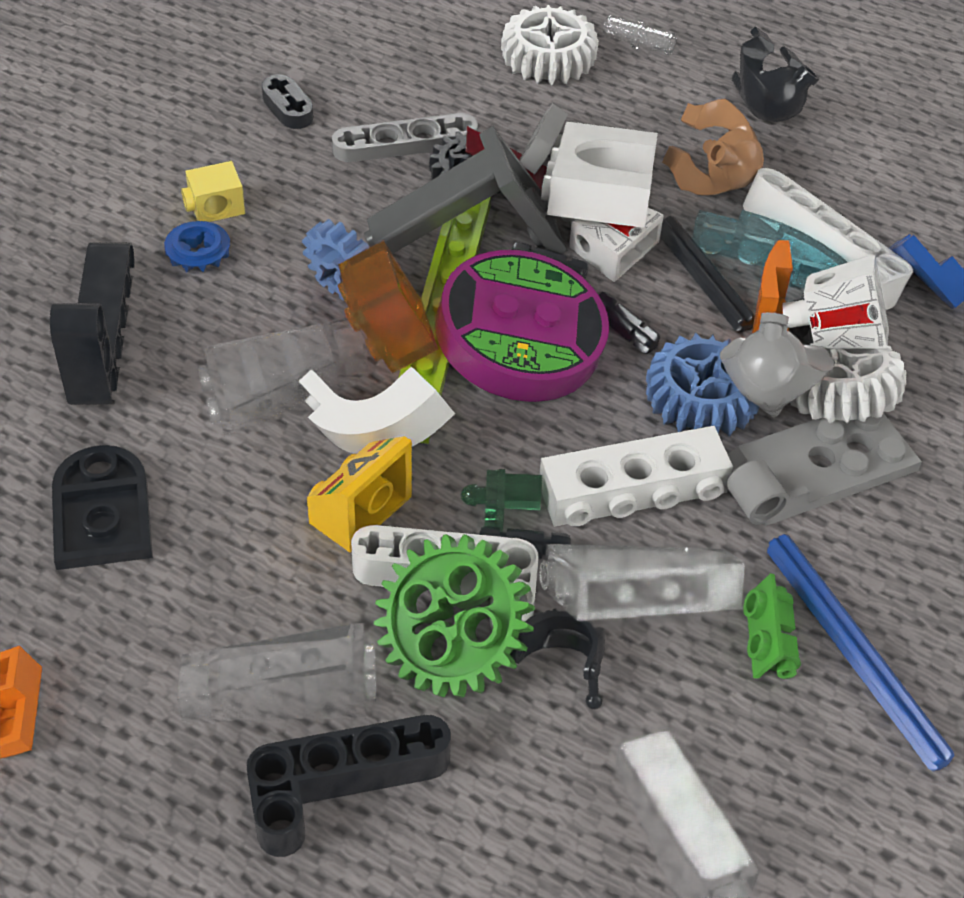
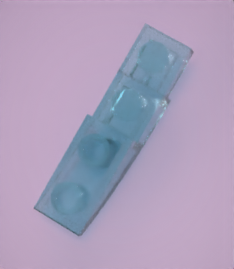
[692,210,848,289]

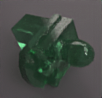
[460,469,542,532]

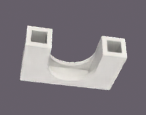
[541,121,658,228]

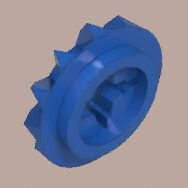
[164,221,230,272]

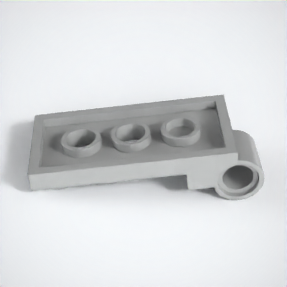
[726,413,922,526]

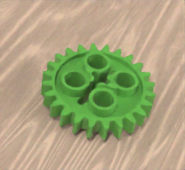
[374,534,535,698]

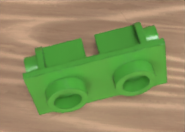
[743,573,801,679]

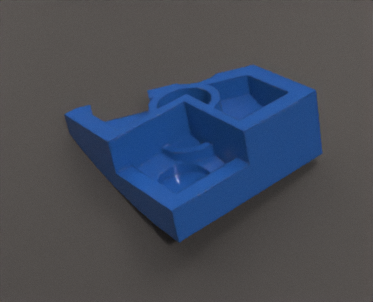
[889,234,964,309]

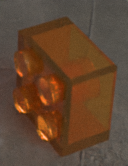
[338,240,438,373]

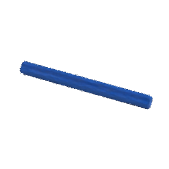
[767,534,954,772]

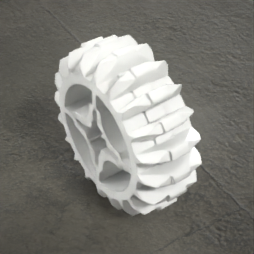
[501,5,599,86]
[790,342,906,423]

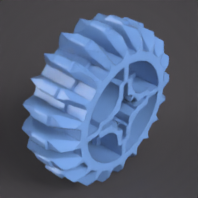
[646,333,759,436]

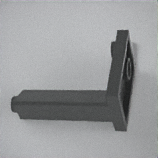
[364,126,568,254]

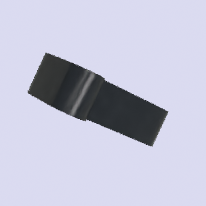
[247,715,451,857]

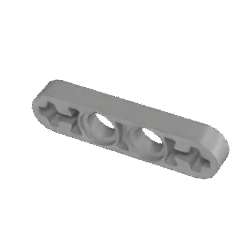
[332,113,478,162]

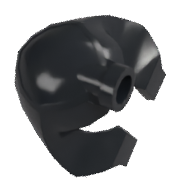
[732,26,820,122]

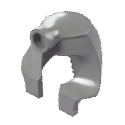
[720,312,835,417]

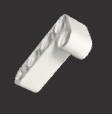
[351,525,538,630]

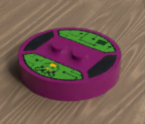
[435,250,609,402]

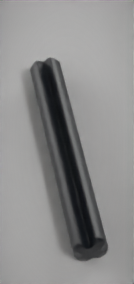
[660,216,755,333]

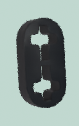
[262,74,314,129]

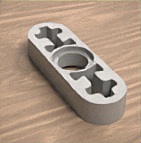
[519,103,568,174]

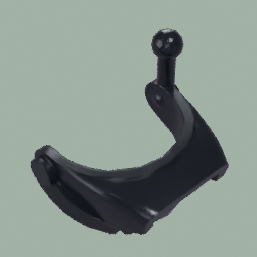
[510,608,605,709]

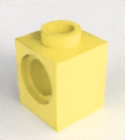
[181,161,245,222]

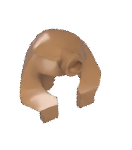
[662,99,764,195]

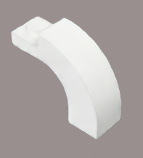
[299,367,455,454]

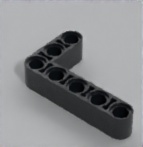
[50,242,135,405]

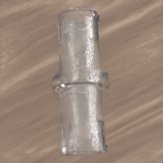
[603,14,677,56]

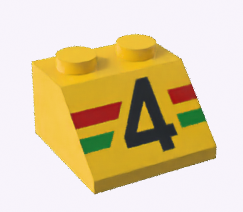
[307,436,412,552]

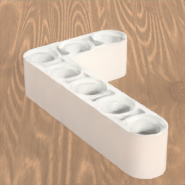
[743,168,913,310]

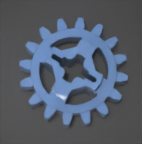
[302,219,383,306]

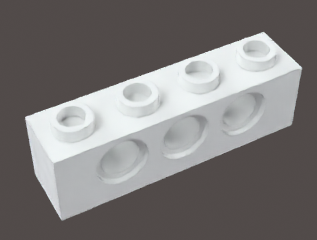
[539,426,733,527]

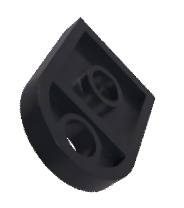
[52,445,153,570]

